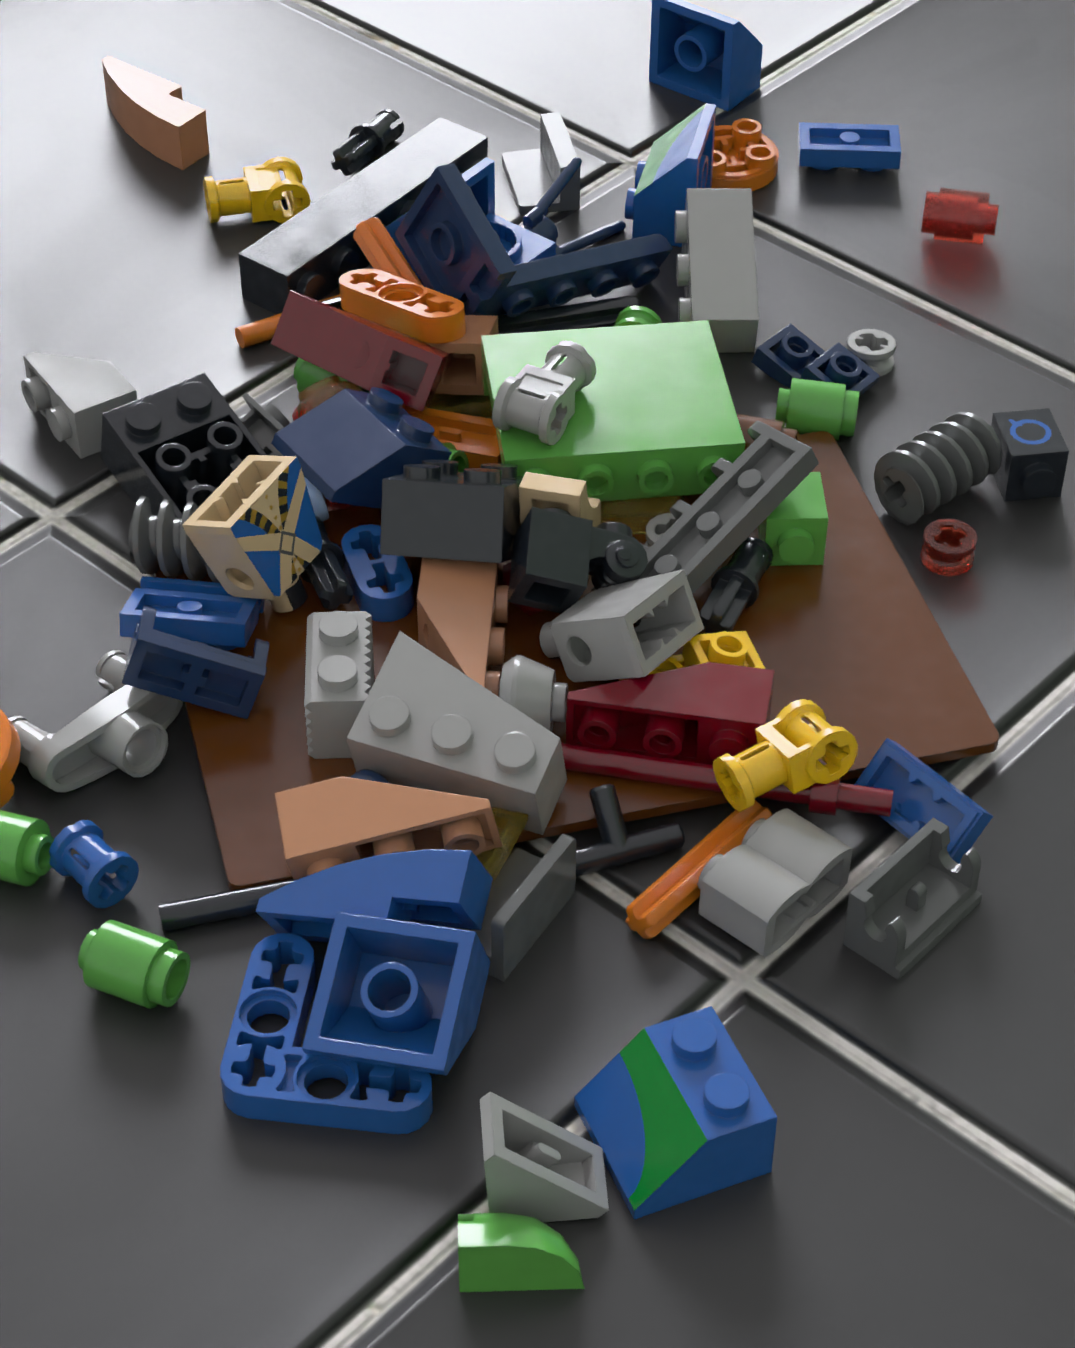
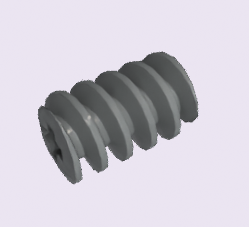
[874,412,1003,525]
[128,496,220,583]

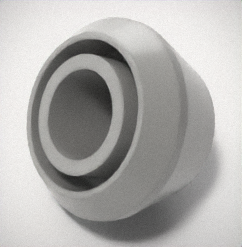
[499,655,568,732]

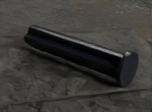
[498,296,641,334]

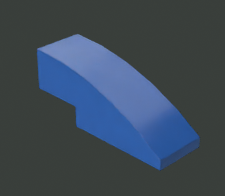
[256,849,493,942]

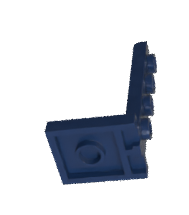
[395,163,673,317]

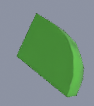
[458,1212,585,1292]

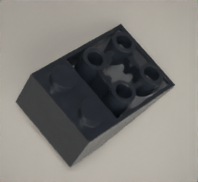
[101,372,266,518]

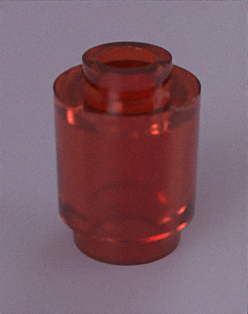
[921,187,999,245]

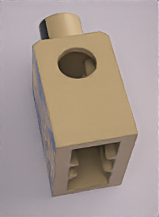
[182,455,323,613]

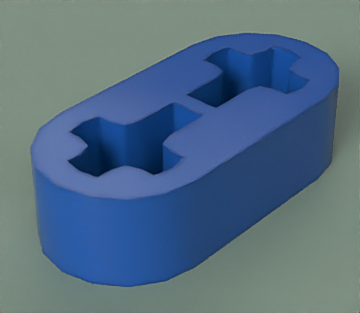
[341,524,414,622]

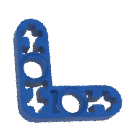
[220,933,433,1134]

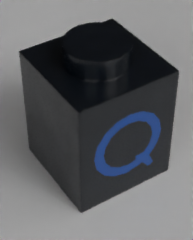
[991,408,1069,502]

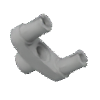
[8,650,183,793]

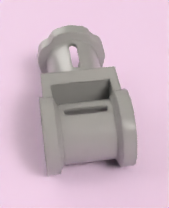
[492,341,596,445]

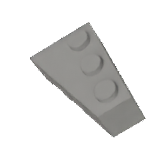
[675,188,759,353]

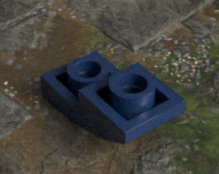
[751,323,880,396]

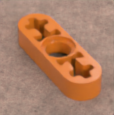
[339,269,466,344]

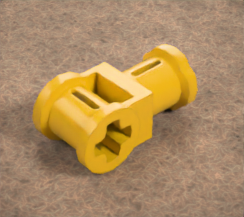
[203,157,311,223]
[713,699,858,812]

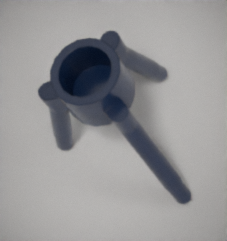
[518,157,626,256]

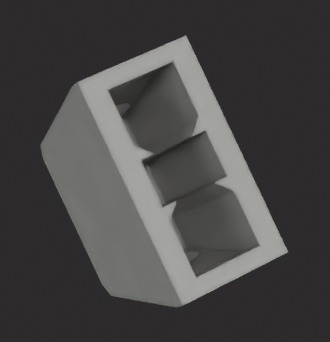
[540,570,704,682]

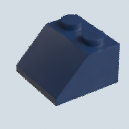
[271,387,452,509]

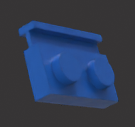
[119,576,265,651]

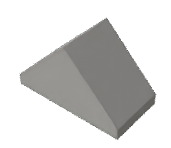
[480,1092,609,1223]

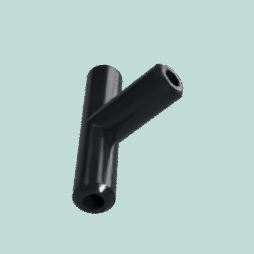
[576,783,685,877]

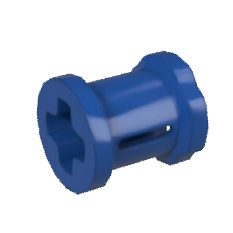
[49,820,139,908]

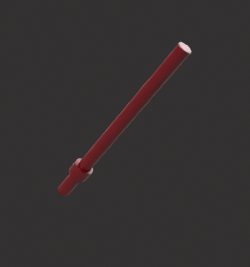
[561,743,894,817]

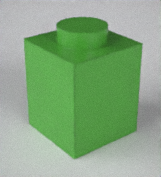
[757,472,828,566]

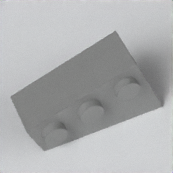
[346,631,567,835]

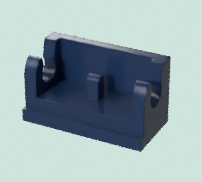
[122,605,269,719]

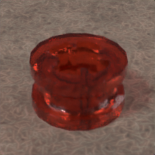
[920,518,978,576]

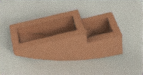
[102,56,209,170]

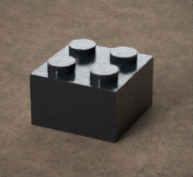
[380,460,524,563]

